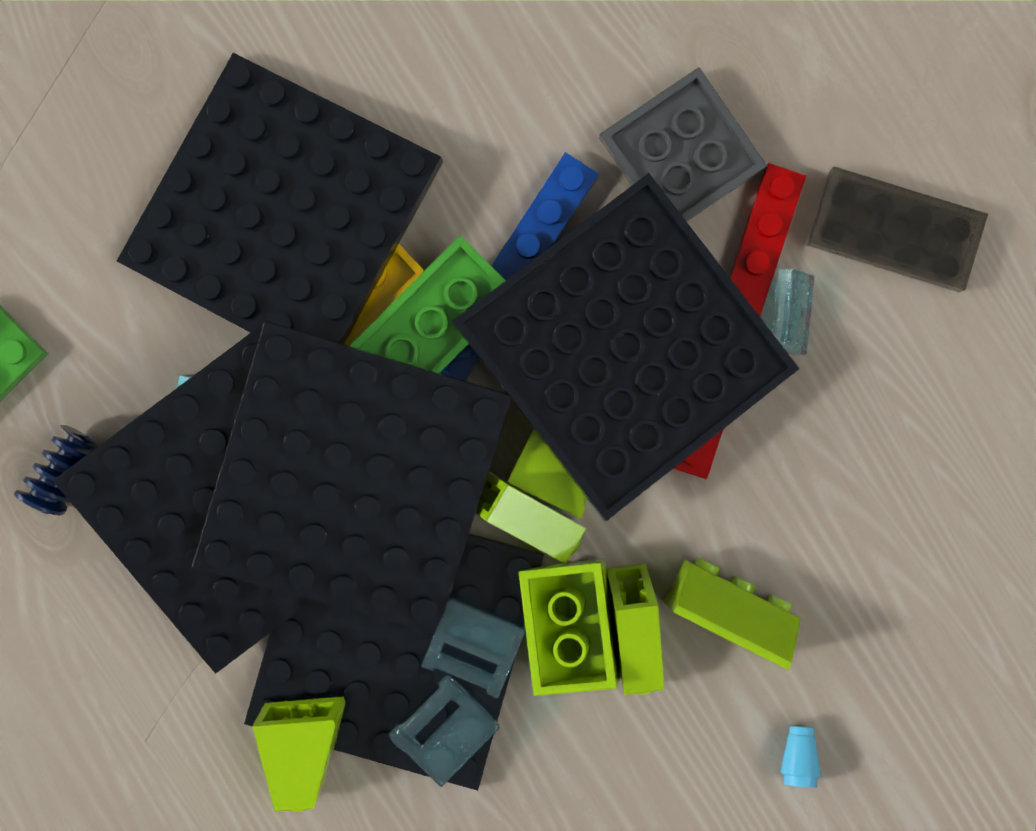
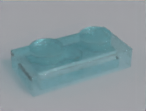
[770,269,815,355]

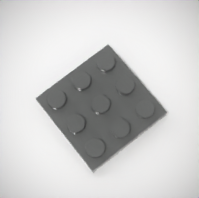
[599,67,767,221]

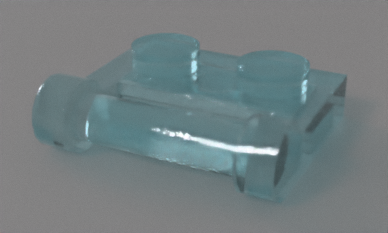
[421,597,526,698]
[389,674,500,787]

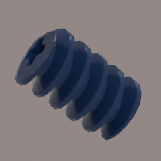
[14,425,98,516]

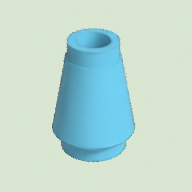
[780,726,822,788]

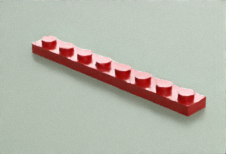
[673,163,807,479]

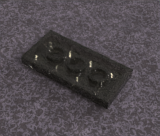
[807,166,988,293]

